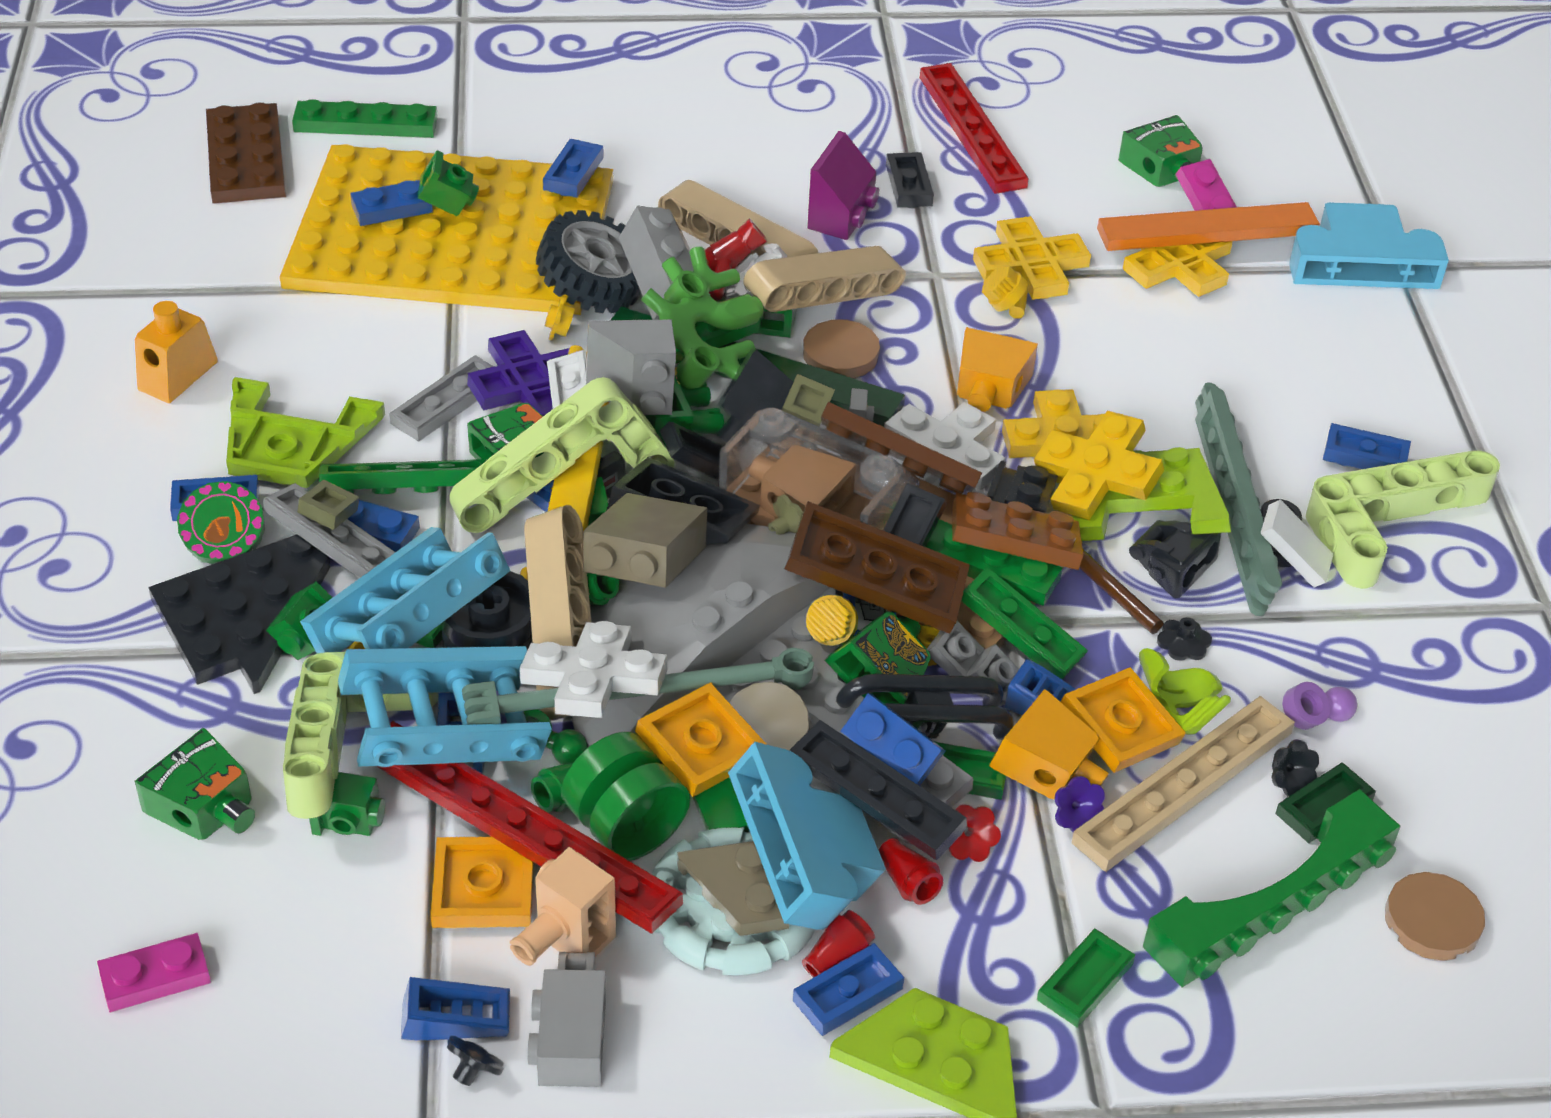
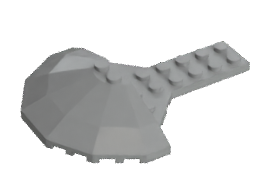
[571,524,973,845]

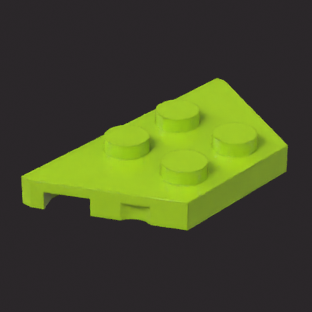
[829,988,1017,1118]

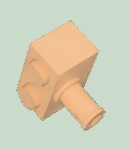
[510,847,616,966]

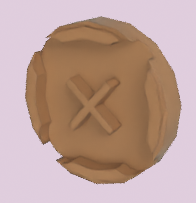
[803,319,880,378]
[1385,872,1485,961]

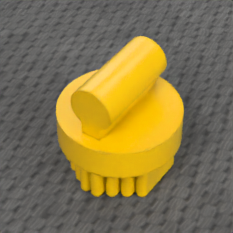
[982,265,1028,319]
[806,595,858,646]

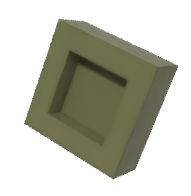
[780,374,835,430]
[297,480,359,530]

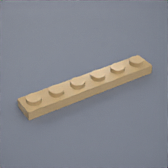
[1071,696,1295,872]

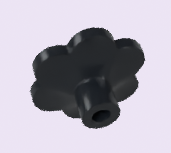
[1157,617,1212,661]
[1271,739,1320,797]
[447,1035,504,1086]

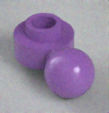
[1282,682,1358,730]

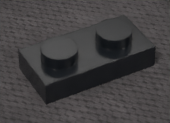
[886,152,934,208]

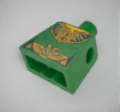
[824,611,931,704]

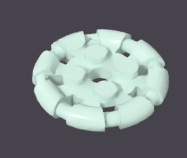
[652,827,815,975]

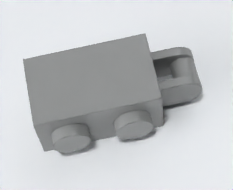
[528,952,606,1087]

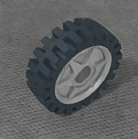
[536,210,641,313]

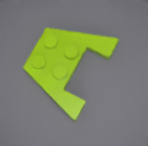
[226,377,385,488]
[1072,447,1231,541]

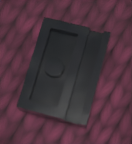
[987,461,1058,513]

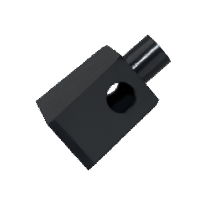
[716,349,794,450]

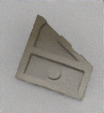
[677,841,789,936]

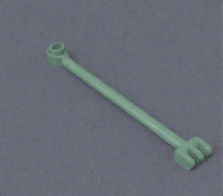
[462,648,814,725]

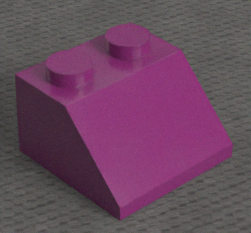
[807,131,879,240]

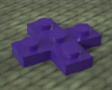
[467,330,569,416]

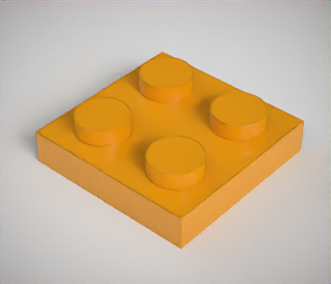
[1061,667,1186,773]
[635,682,767,797]
[431,837,534,928]

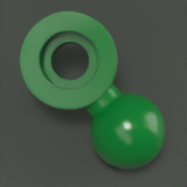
[523,709,588,765]

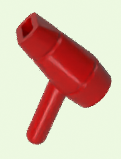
[705,218,768,301]

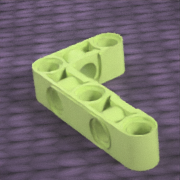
[449,377,675,533]
[1305,450,1500,589]
[283,652,439,819]

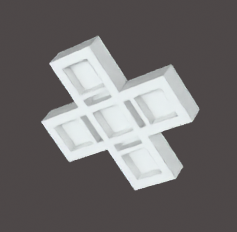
[884,402,1006,490]
[520,621,667,718]

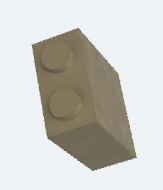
[583,493,707,588]

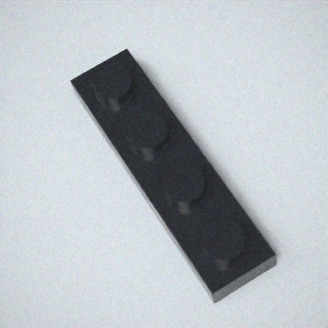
[789,720,967,861]

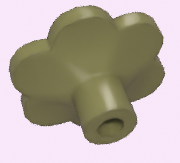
[768,494,803,535]

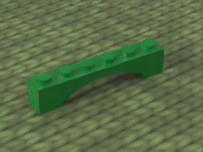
[1143,789,1401,988]

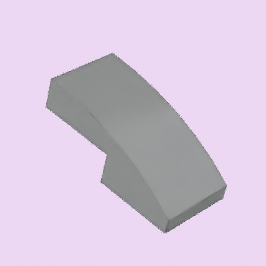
[927,621,1019,706]

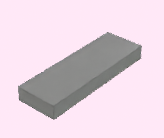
[389,355,494,442]

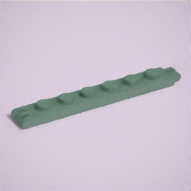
[1195,382,1282,616]

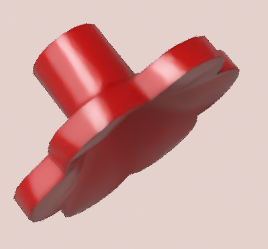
[949,804,1001,862]

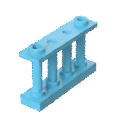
[300,527,510,653]
[338,646,552,767]

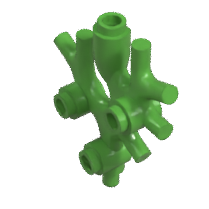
[641,246,763,389]

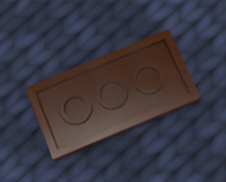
[206,102,286,204]
[821,402,982,494]
[784,501,970,634]

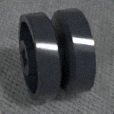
[441,571,533,651]

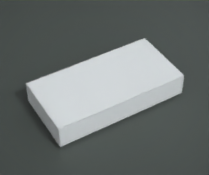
[1261,499,1333,588]

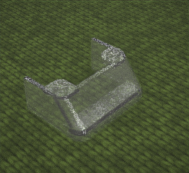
[719,408,919,530]

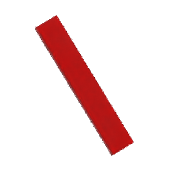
[919,63,1029,194]

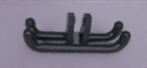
[836,674,1014,740]

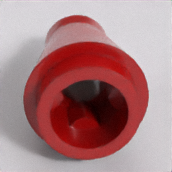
[878,838,944,905]
[802,910,875,978]

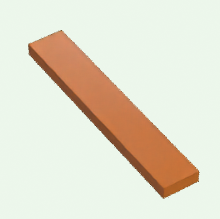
[1097,202,1320,251]

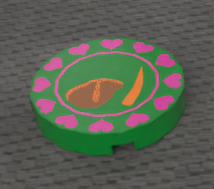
[177,481,265,564]

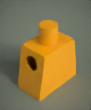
[135,301,218,404]
[957,327,1038,412]
[989,689,1109,799]

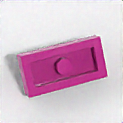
[1175,159,1237,211]
[97,932,211,1013]

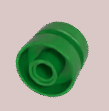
[561,732,690,861]

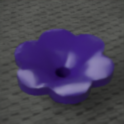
[1054,776,1105,833]

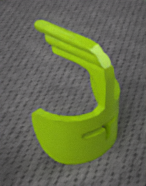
[1139,648,1231,735]

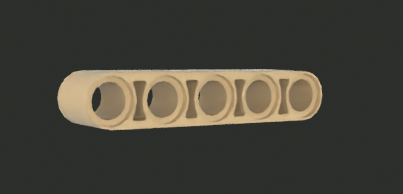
[658,180,819,257]
[743,246,906,312]
[524,505,591,721]

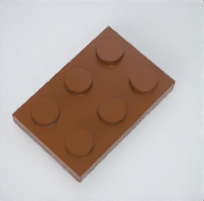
[952,492,1083,570]

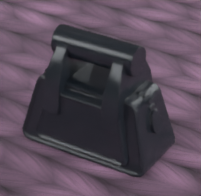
[1129,520,1221,598]

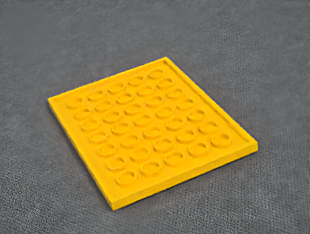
[280,144,614,315]

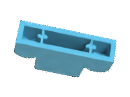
[1289,202,1449,289]
[728,742,886,930]

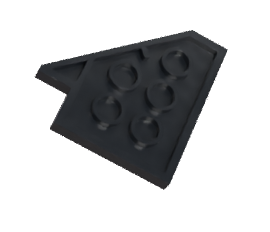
[148,534,330,694]

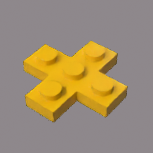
[973,216,1091,300]
[1123,241,1233,297]
[1002,389,1120,484]
[1034,410,1164,520]

